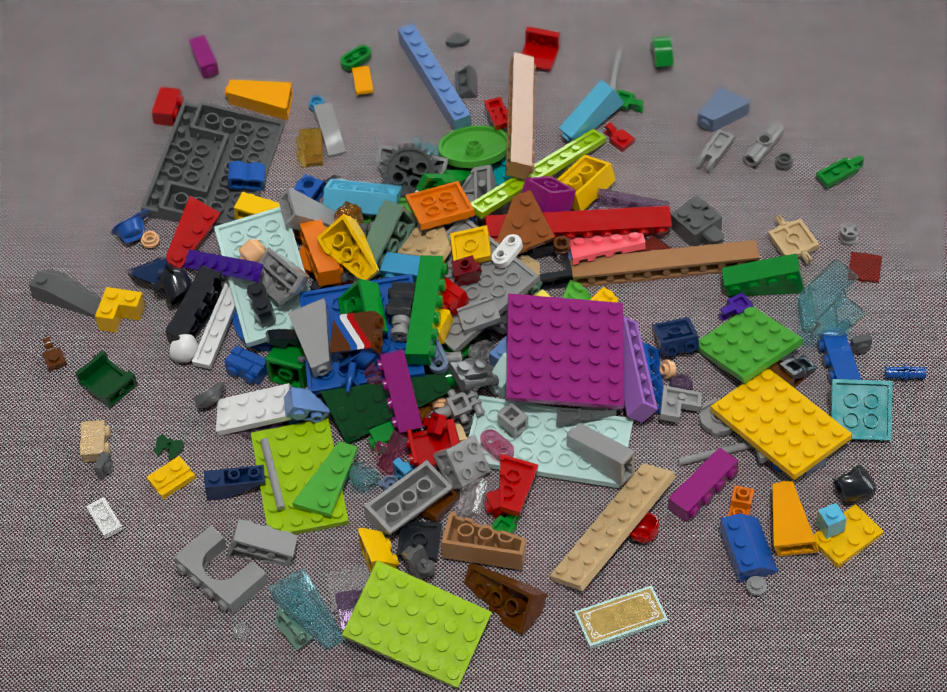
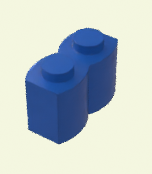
[227,161,265,191]

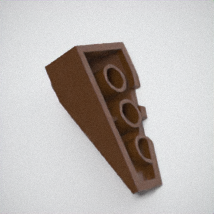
[464,563,547,634]

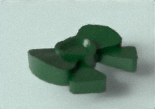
[154,434,184,461]

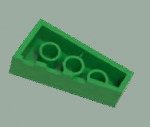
[722,253,805,297]

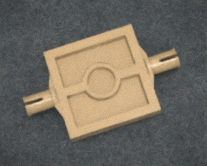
[768,215,819,264]

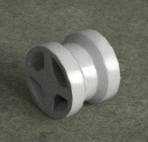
[839,222,859,246]

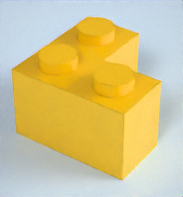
[95,287,146,333]

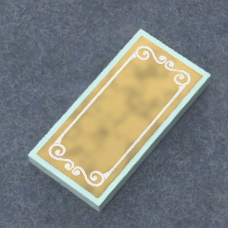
[574,585,668,650]

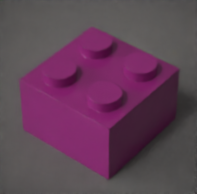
[522,176,576,212]

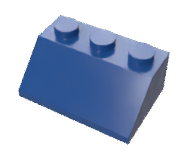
[719,513,778,583]

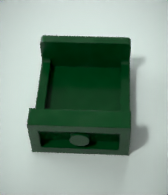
[75,351,138,409]

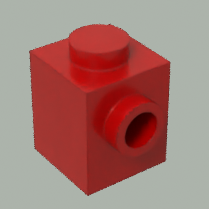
[483,488,508,520]

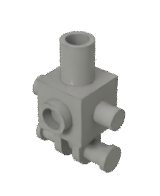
[434,388,485,424]

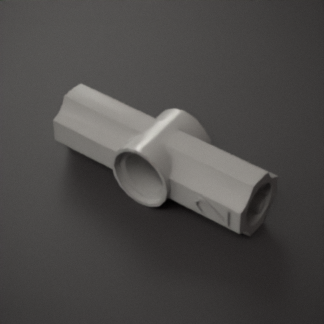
[743,121,785,167]

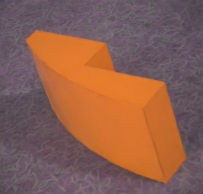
[728,485,755,516]

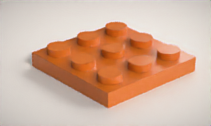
[405,181,475,230]

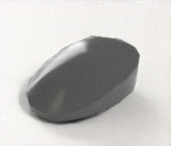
[193,382,225,408]

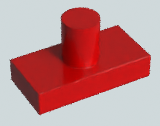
[484,96,508,131]

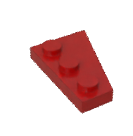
[500,454,539,516]

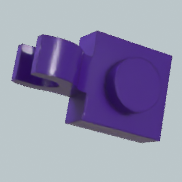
[718,292,754,321]

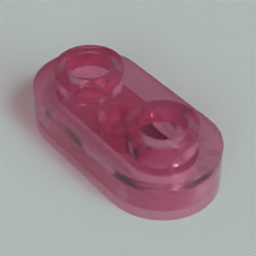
[480,429,514,461]

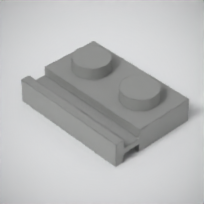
[456,296,502,335]

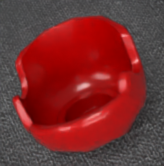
[629,513,659,543]

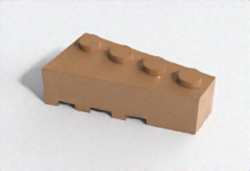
[441,511,526,570]

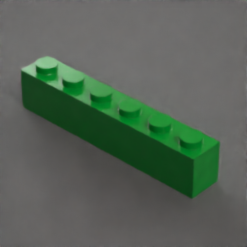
[405,255,448,365]

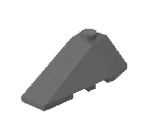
[29,269,101,318]

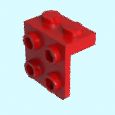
[521,26,560,71]

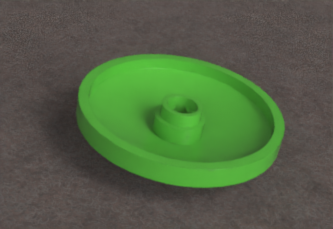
[438,125,507,168]

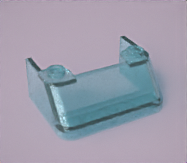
[797,258,866,336]

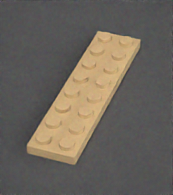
[550,463,676,591]

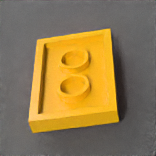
[813,504,884,569]

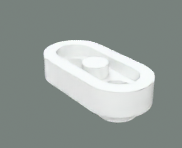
[492,234,523,268]

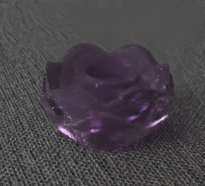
[669,374,693,390]

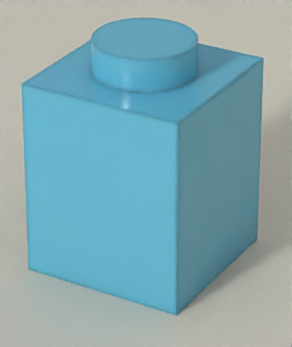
[816,503,847,539]

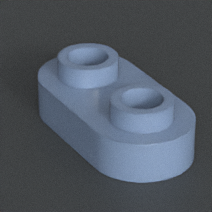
[428,340,449,374]

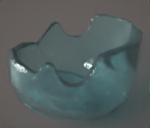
[349,462,379,491]

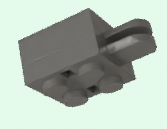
[670,195,724,247]

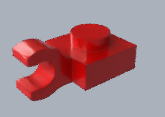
[604,122,635,152]
[422,413,447,435]

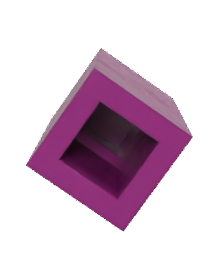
[188,34,219,79]

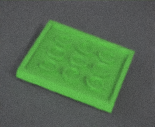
[696,307,803,384]

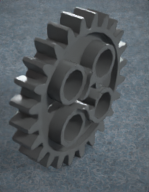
[381,142,440,198]

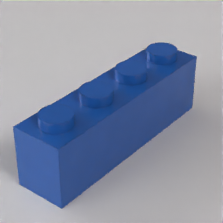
[817,328,862,382]

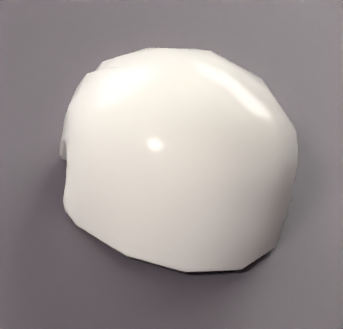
[170,334,198,363]

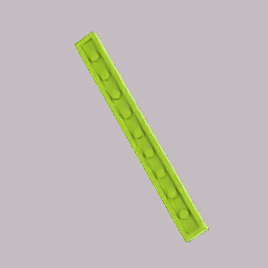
[471,129,606,219]

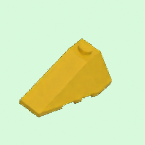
[316,214,379,281]

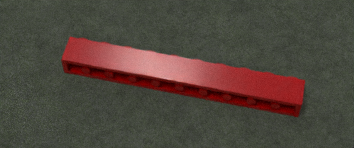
[484,206,672,242]

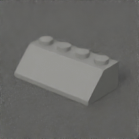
[364,460,453,535]

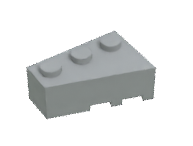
[226,519,298,566]

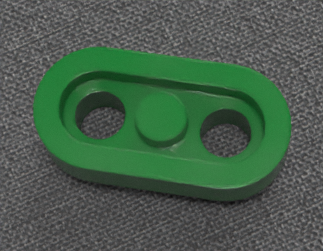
[340,45,372,70]

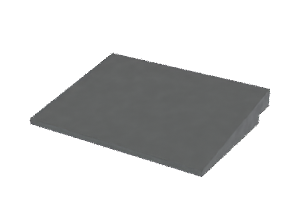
[141,101,285,227]

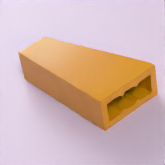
[225,79,293,120]
[773,481,819,557]

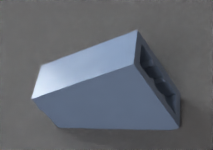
[697,87,751,132]

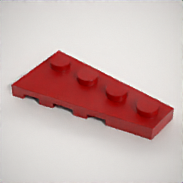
[166,196,221,269]

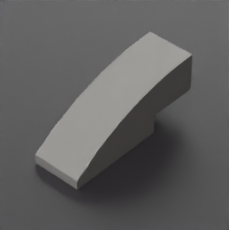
[314,102,346,158]

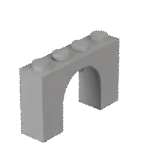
[174,526,268,615]

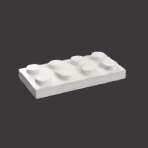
[216,383,292,436]

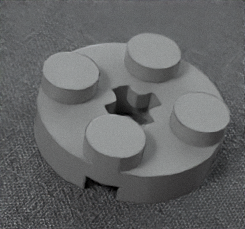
[700,399,734,438]

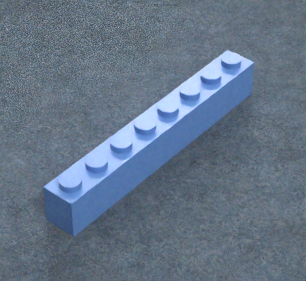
[398,23,471,130]

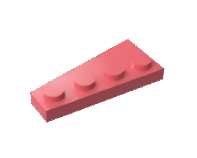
[570,232,646,265]

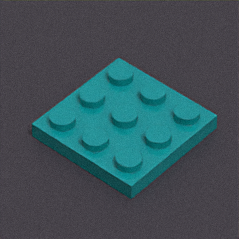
[831,379,893,441]

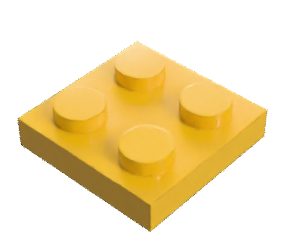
[450,225,492,262]

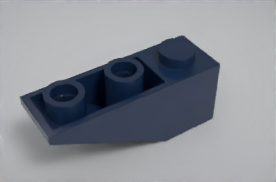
[204,465,265,501]

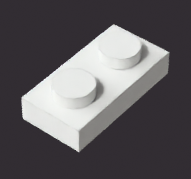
[86,497,123,539]

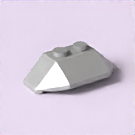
[376,144,449,187]
[462,165,499,227]
[259,247,310,305]

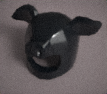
[152,263,192,308]

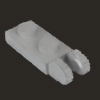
[696,129,735,172]

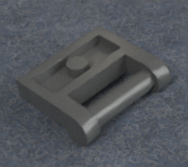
[448,358,499,391]

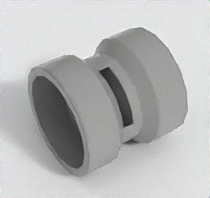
[390,315,410,341]

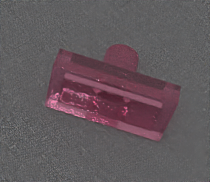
[374,430,408,475]

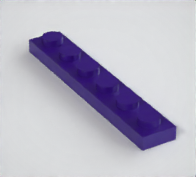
[184,250,264,282]

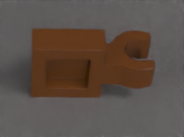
[42,337,67,372]

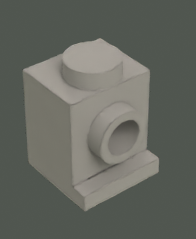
[497,403,529,439]

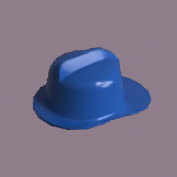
[111,209,149,244]
[339,349,382,368]

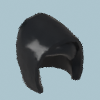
[833,465,877,504]

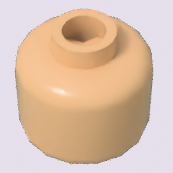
[239,239,266,262]

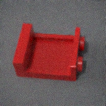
[405,418,459,468]

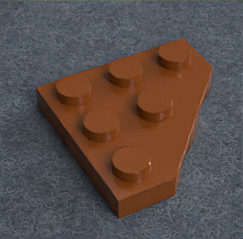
[496,190,555,255]

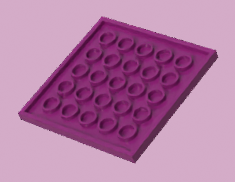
[505,293,624,410]

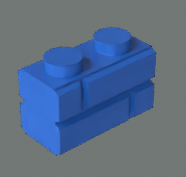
[224,345,268,385]

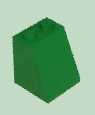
[265,343,308,389]

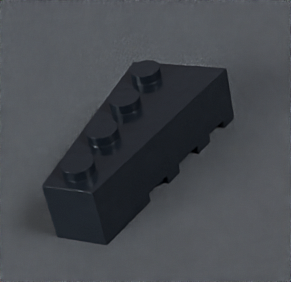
[165,265,224,343]

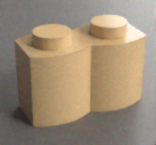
[80,420,111,462]

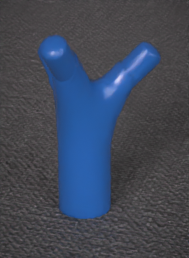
[341,361,360,392]

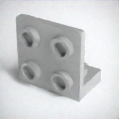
[433,435,490,489]

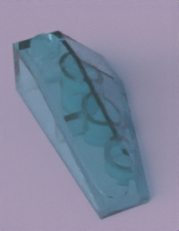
[268,568,345,650]

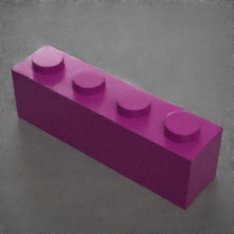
[377,349,423,433]
[668,447,739,523]

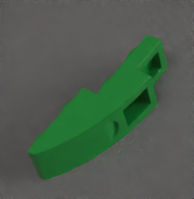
[416,170,471,191]

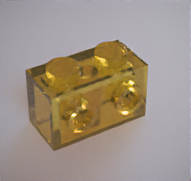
[296,127,324,168]

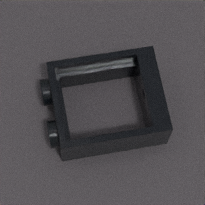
[527,242,573,291]

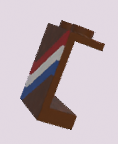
[330,311,385,359]

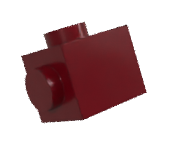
[451,255,482,287]

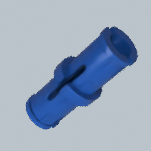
[885,365,926,381]

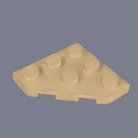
[397,224,452,260]

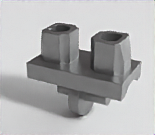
[402,544,435,581]

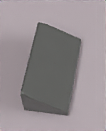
[455,65,478,99]

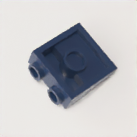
[652,317,699,356]

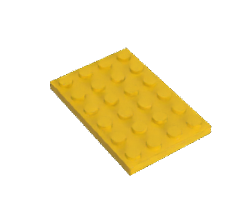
[710,368,852,480]

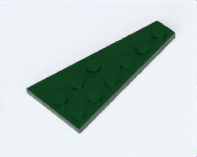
[320,373,452,444]

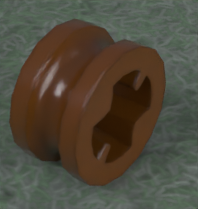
[553,236,570,255]

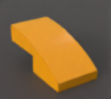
[352,66,374,95]

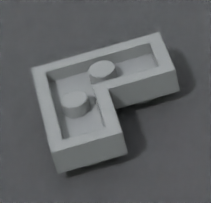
[659,385,702,423]

